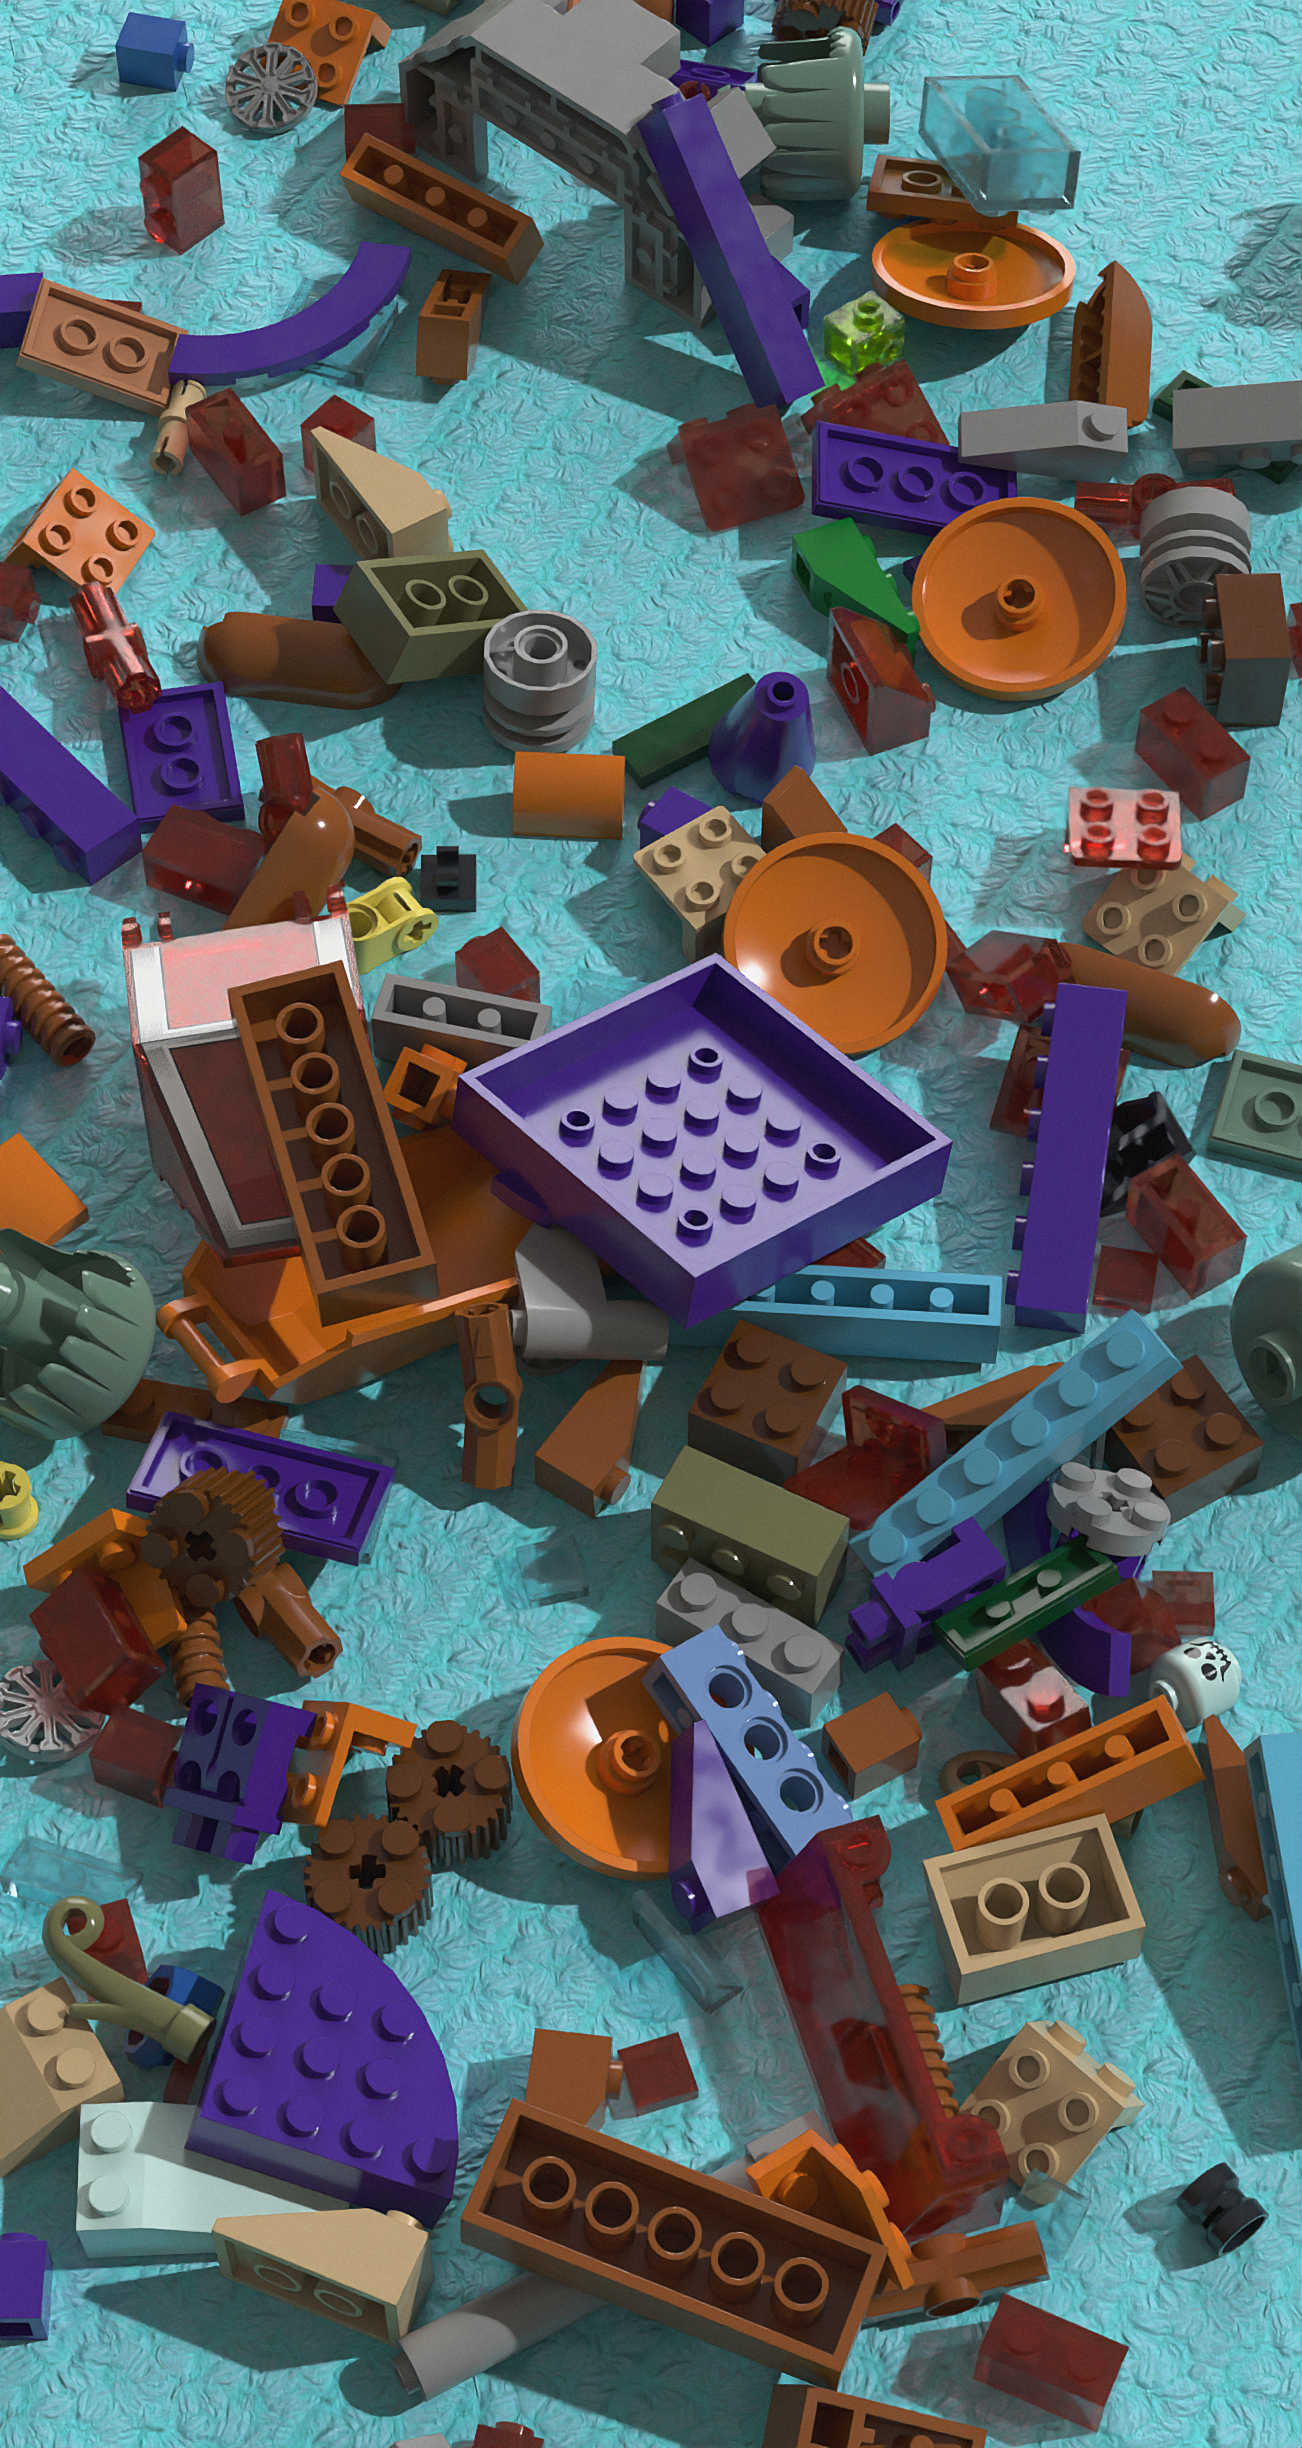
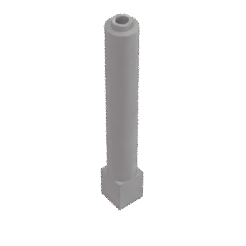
[390,2109,835,2402]

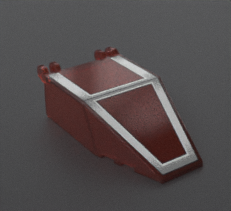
[121,885,372,1269]

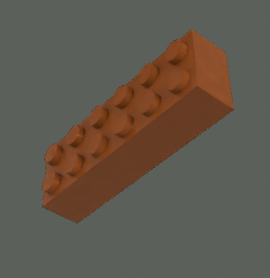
[227,960,440,1328]
[460,2098,889,2391]

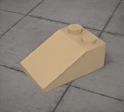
[311,426,454,561]
[0,1976,126,2179]
[211,2208,434,2348]

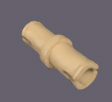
[149,379,207,475]

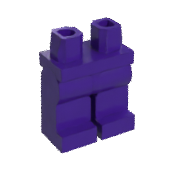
[845,1516,1007,1674]
[162,1682,318,1865]

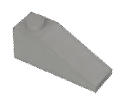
[958,400,1128,486]

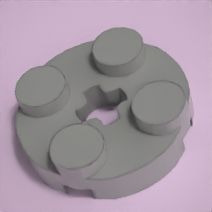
[1046,1462,1171,1557]

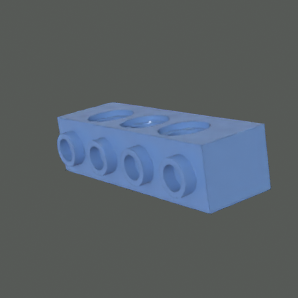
[640,1624,860,1887]

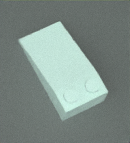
[76,2102,350,2258]

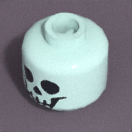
[1148,1637,1242,1728]

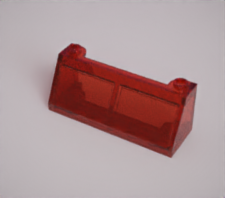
[753,1814,1010,2248]

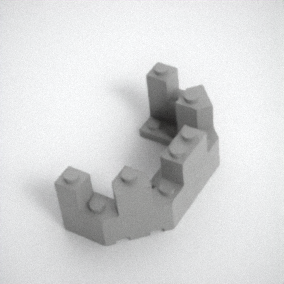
[398,0,794,330]

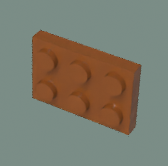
[866,154,1026,231]

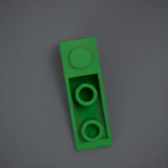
[791,517,921,668]

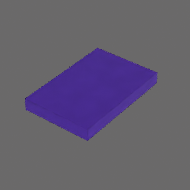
[116,681,245,834]

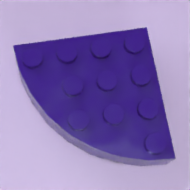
[184,1889,459,2230]

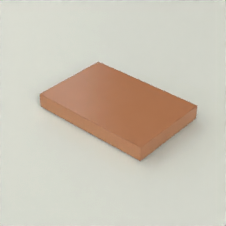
[15,278,188,417]

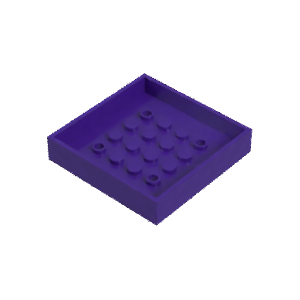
[451,953,953,1330]

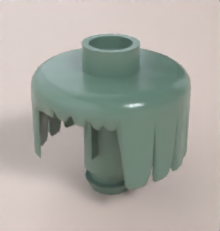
[717,26,890,201]
[0,1228,156,1440]
[1230,1243,1302,1442]

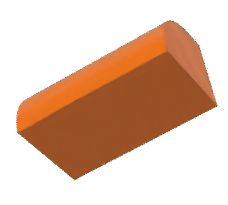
[513,751,625,840]

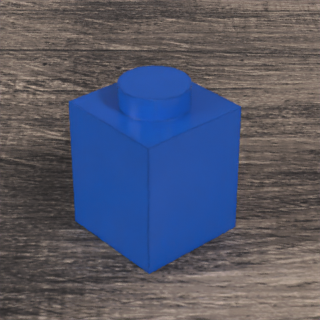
[115,12,195,92]

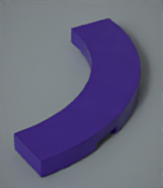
[168,241,412,386]
[1002,1478,1132,1697]

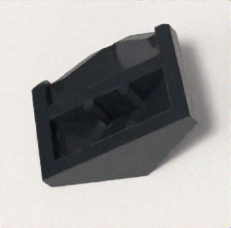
[1100,1091,1197,1217]

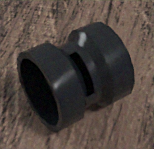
[1176,2162,1269,2257]

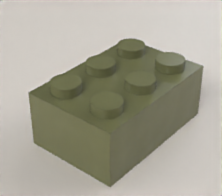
[333,549,528,684]
[651,1445,850,1630]

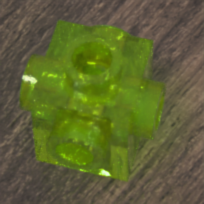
[824,290,905,383]

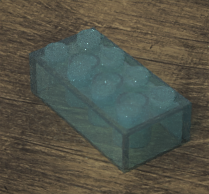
[918,75,1081,217]

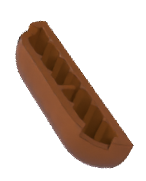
[1069,260,1153,430]
[197,612,404,710]
[201,787,355,989]
[1025,942,1241,1068]

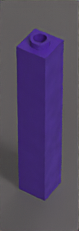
[636,92,826,414]

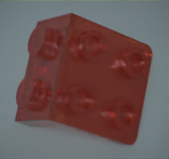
[799,358,950,445]
[666,403,805,532]
[1064,786,1182,871]
[783,1384,947,1531]

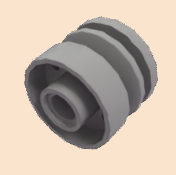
[1139,486,1252,629]
[483,610,597,753]

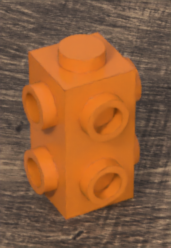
[383,1043,468,1131]

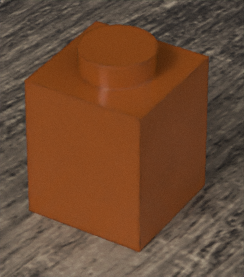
[821,1691,922,1801]

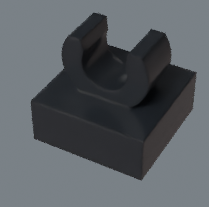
[420,846,477,912]

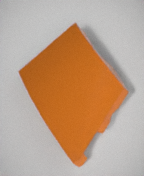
[0,1132,89,1254]

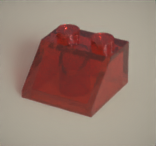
[826,606,936,756]

